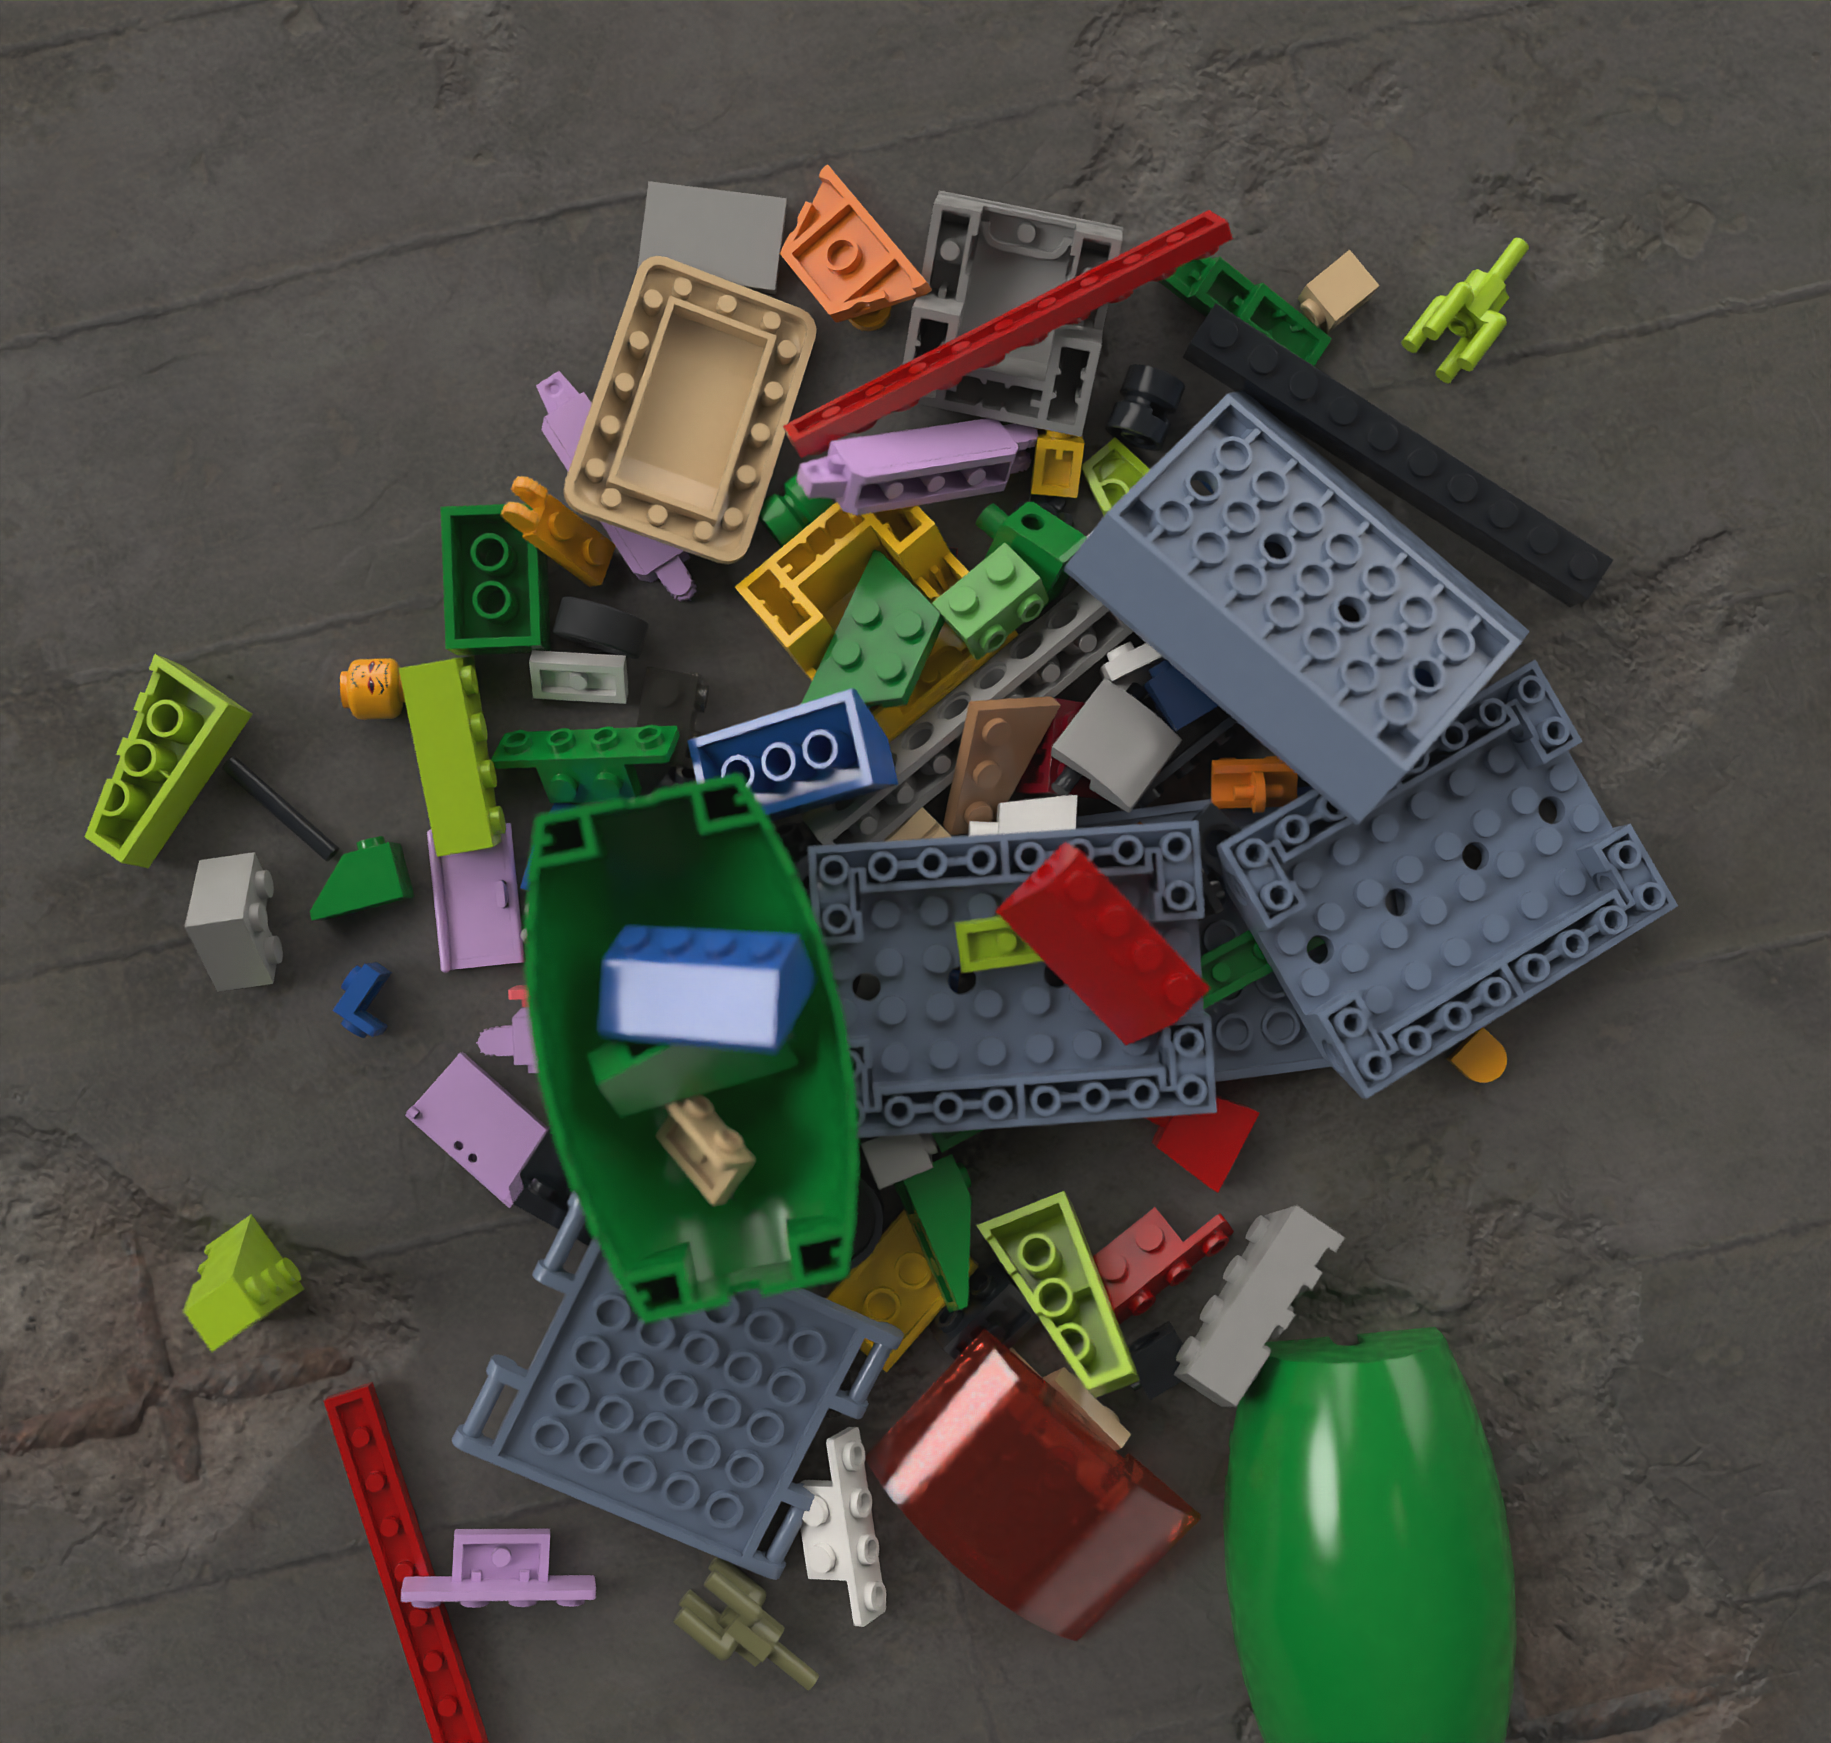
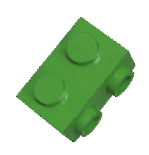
[932,543,1049,660]

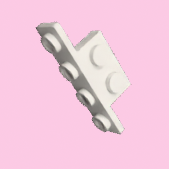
[800,1427,886,1627]

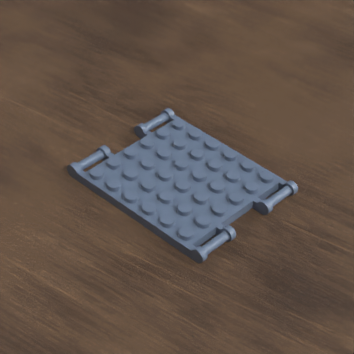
[452,1192,904,1580]

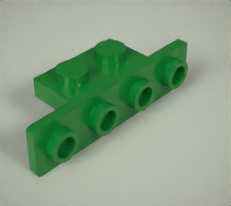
[491,725,680,803]

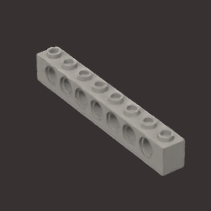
[801,585,1133,846]

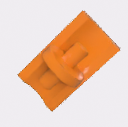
[1211,756,1298,813]

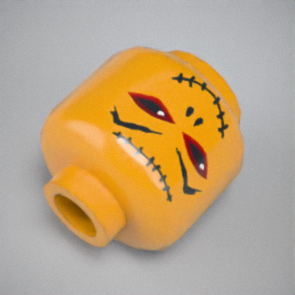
[340,658,405,720]

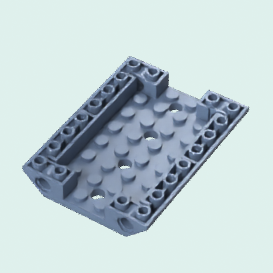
[1064,390,1530,825]
[1217,660,1678,1099]
[808,821,1217,1138]

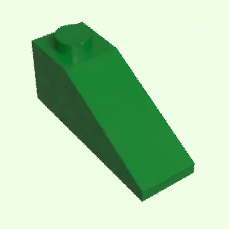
[893,1154,971,1312]

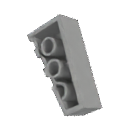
[1174,1205,1345,1407]

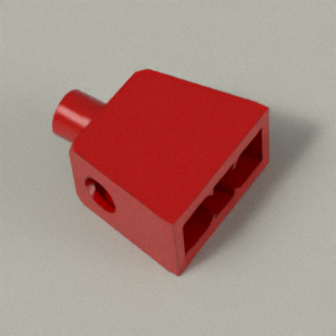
[1143,1096,1260,1193]

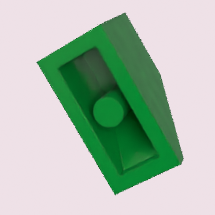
[309,836,415,921]

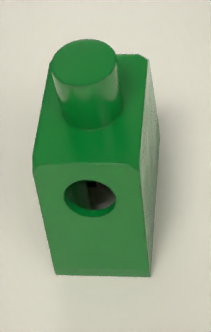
[975,502,1088,613]

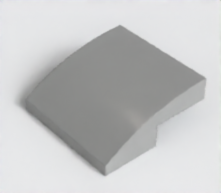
[1051,678,1182,813]

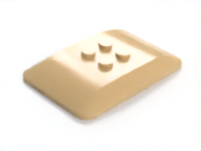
[564,256,817,564]

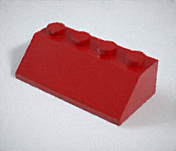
[995,842,1211,1046]

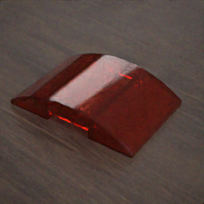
[865,1328,1201,1642]

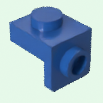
[332,962,392,1038]

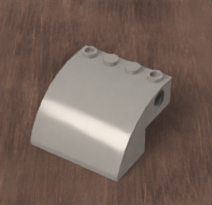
[903,190,1123,437]

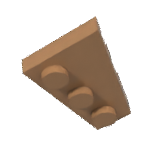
[943,696,1061,835]

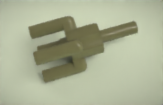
[673,1557,819,1691]

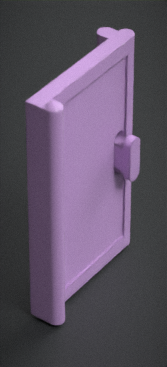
[427,823,525,973]
[405,1052,547,1208]

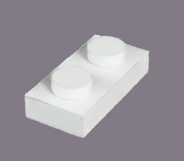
[529,650,629,704]

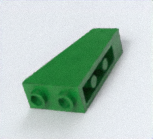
[587,1027,799,1117]

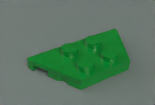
[801,550,945,708]

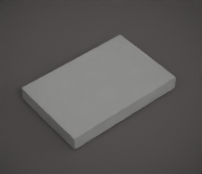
[637,181,788,295]

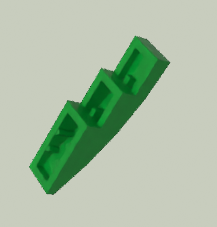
[1158,256,1332,366]

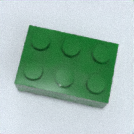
[440,503,551,656]

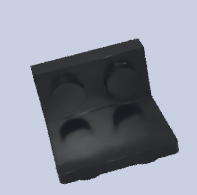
[509,1124,593,1246]

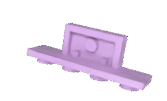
[401,1529,596,1608]

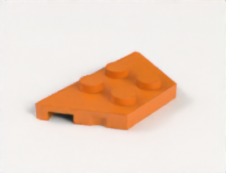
[779,164,932,323]

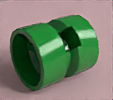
[758,472,834,548]

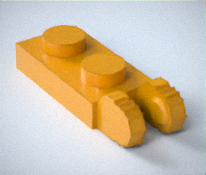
[501,476,616,587]

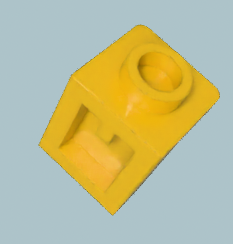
[1030,428,1084,498]

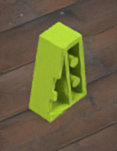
[183,1214,305,1352]

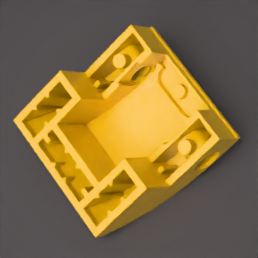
[735,502,1018,743]

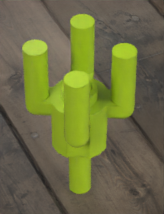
[1401,238,1529,383]

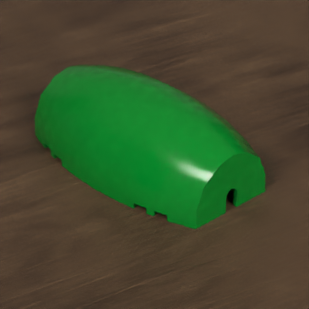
[524,773,858,1323]
[1223,1327,1517,1743]

